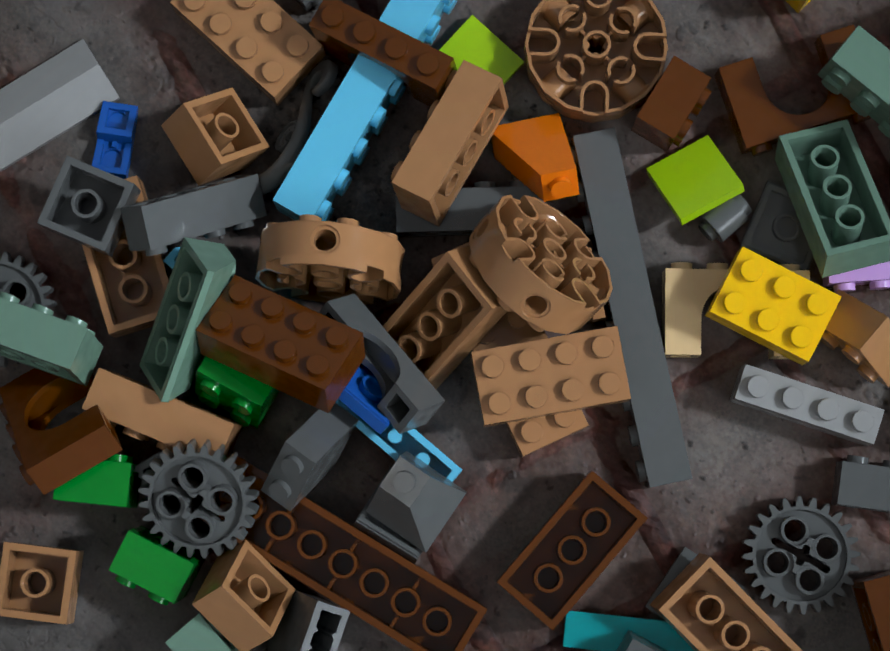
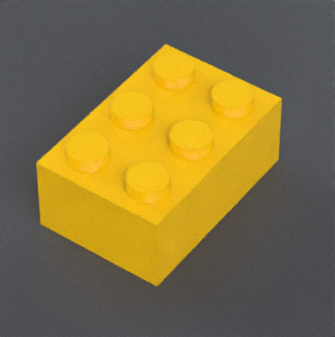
[705,246,842,365]

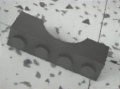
[319,293,445,434]

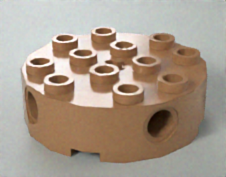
[524,0,668,123]
[469,194,613,335]
[255,214,405,305]

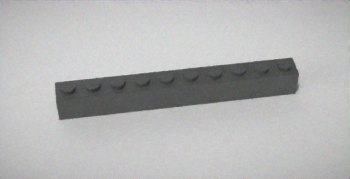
[570,127,693,488]

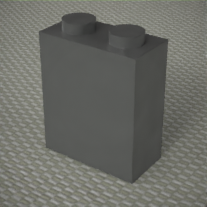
[261,403,359,511]
[265,589,350,651]

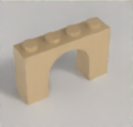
[662,262,810,360]

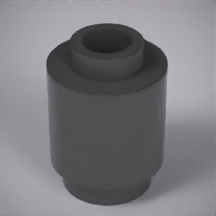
[698,194,752,243]

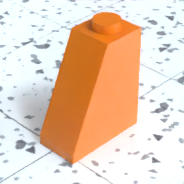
[491,113,580,202]

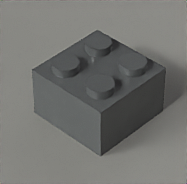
[37,156,141,257]

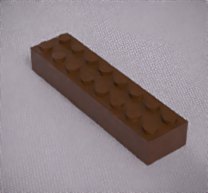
[198,456,488,651]

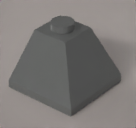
[366,451,467,553]

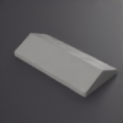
[0,39,120,172]

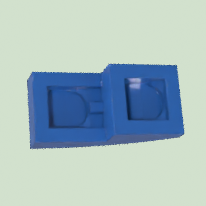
[91,101,138,179]

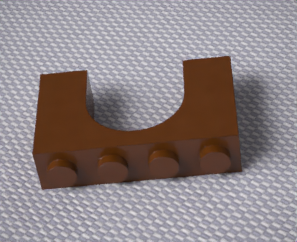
[309,0,457,107]
[714,24,871,157]
[0,368,123,495]

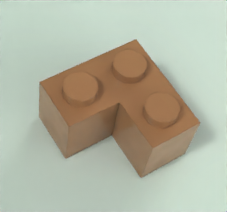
[820,289,890,387]

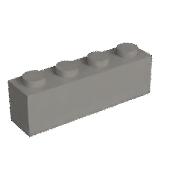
[729,364,885,446]

